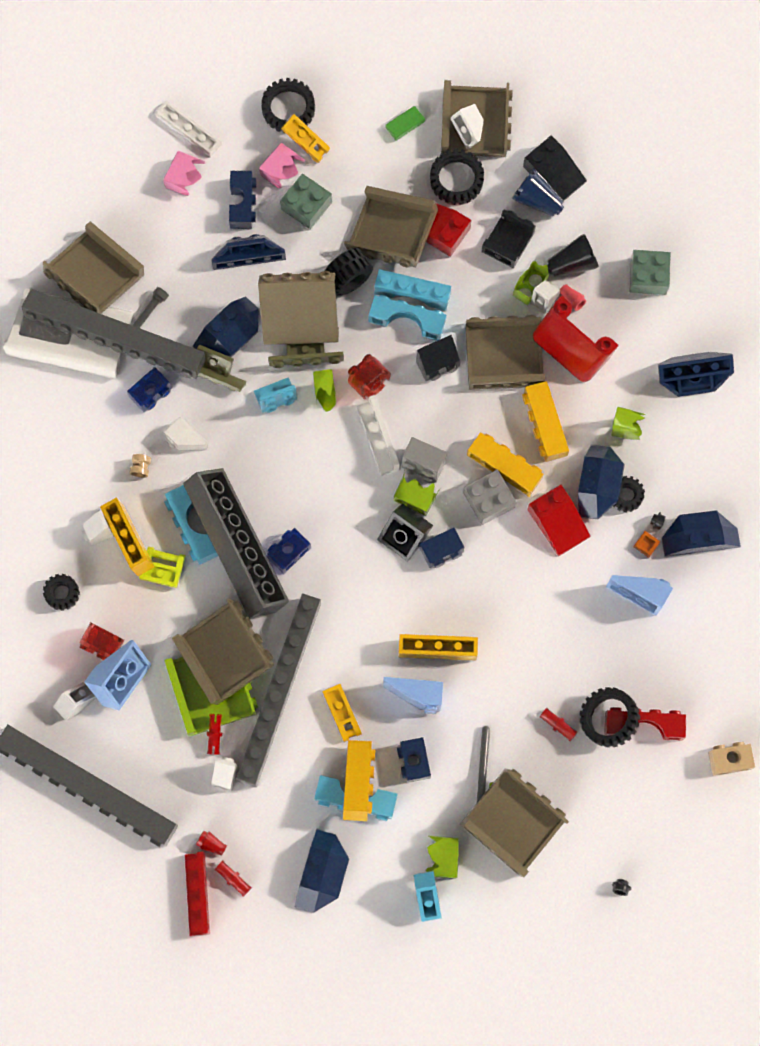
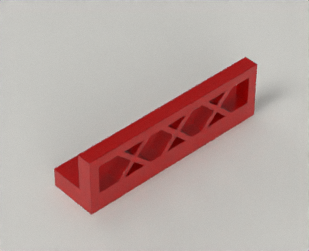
[185,851,210,936]

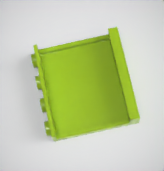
[164,657,258,737]

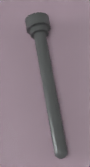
[132,287,169,328]
[477,726,490,802]

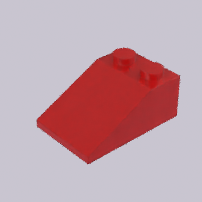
[426,203,472,257]
[527,485,591,557]

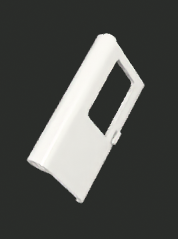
[3,289,135,379]

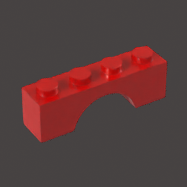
[604,707,686,741]

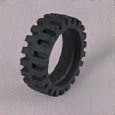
[261,78,315,134]
[430,149,484,205]
[579,687,640,748]

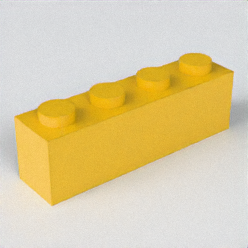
[522,381,569,462]
[467,432,544,497]
[100,497,155,576]
[398,634,478,661]
[343,740,376,821]

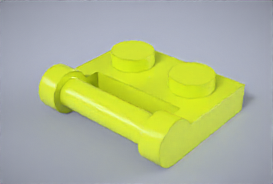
[139,546,186,588]

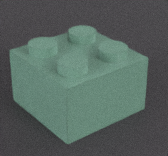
[280,173,332,230]
[629,250,671,295]

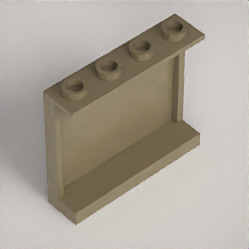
[441,80,513,157]
[344,186,438,268]
[43,221,144,314]
[258,271,339,345]
[465,315,545,390]
[172,598,274,705]
[460,769,569,878]

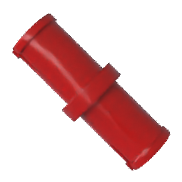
[539,708,578,742]
[207,713,223,755]
[214,860,252,897]

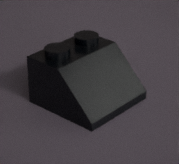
[416,335,460,381]
[377,503,433,562]

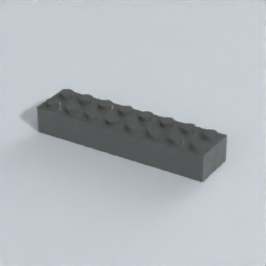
[183,468,289,619]

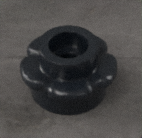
[650,512,666,530]
[612,879,632,896]

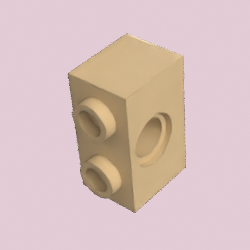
[708,742,755,776]

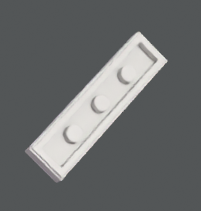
[155,100,222,157]

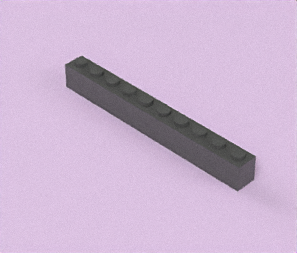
[22,288,205,379]
[237,593,321,787]
[0,724,178,847]

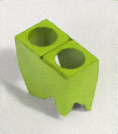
[513,261,549,306]
[313,369,337,412]
[611,407,646,440]
[394,472,440,516]
[425,836,459,878]

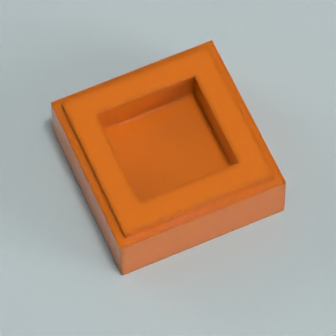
[633,531,661,558]

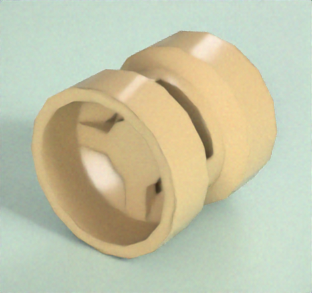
[129,454,151,478]

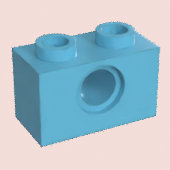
[414,871,442,922]

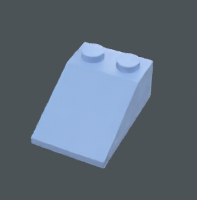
[606,575,673,616]
[85,640,151,711]
[383,677,443,714]

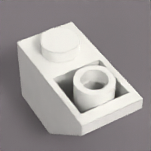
[211,756,239,791]

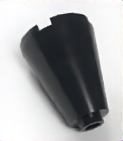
[547,234,599,277]

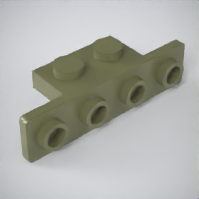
[268,343,344,368]
[197,345,246,392]

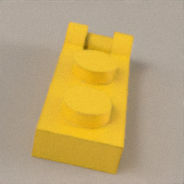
[281,114,330,163]
[322,684,362,742]

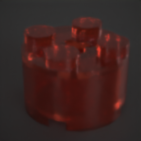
[348,354,391,399]
[79,622,125,660]

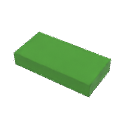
[385,106,425,141]

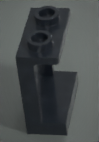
[481,209,536,269]

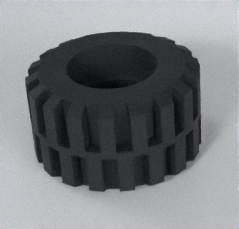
[325,248,374,296]

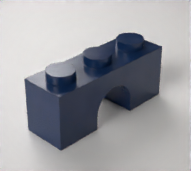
[229,171,257,229]

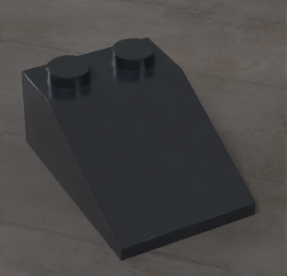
[523,135,587,201]

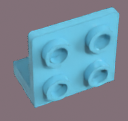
[254,377,297,413]

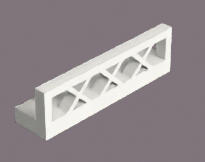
[357,395,399,476]

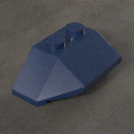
[211,234,286,270]
[193,296,259,357]
[658,352,734,397]
[578,445,625,520]
[661,510,741,557]
[294,829,349,913]

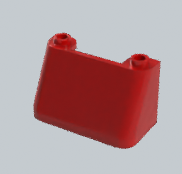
[533,296,619,382]

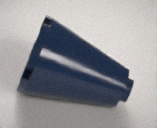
[512,168,564,217]

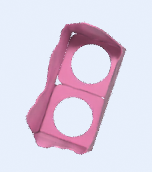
[259,143,305,188]
[163,151,206,196]

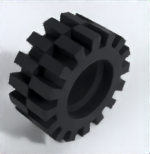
[613,476,645,513]
[43,574,80,611]

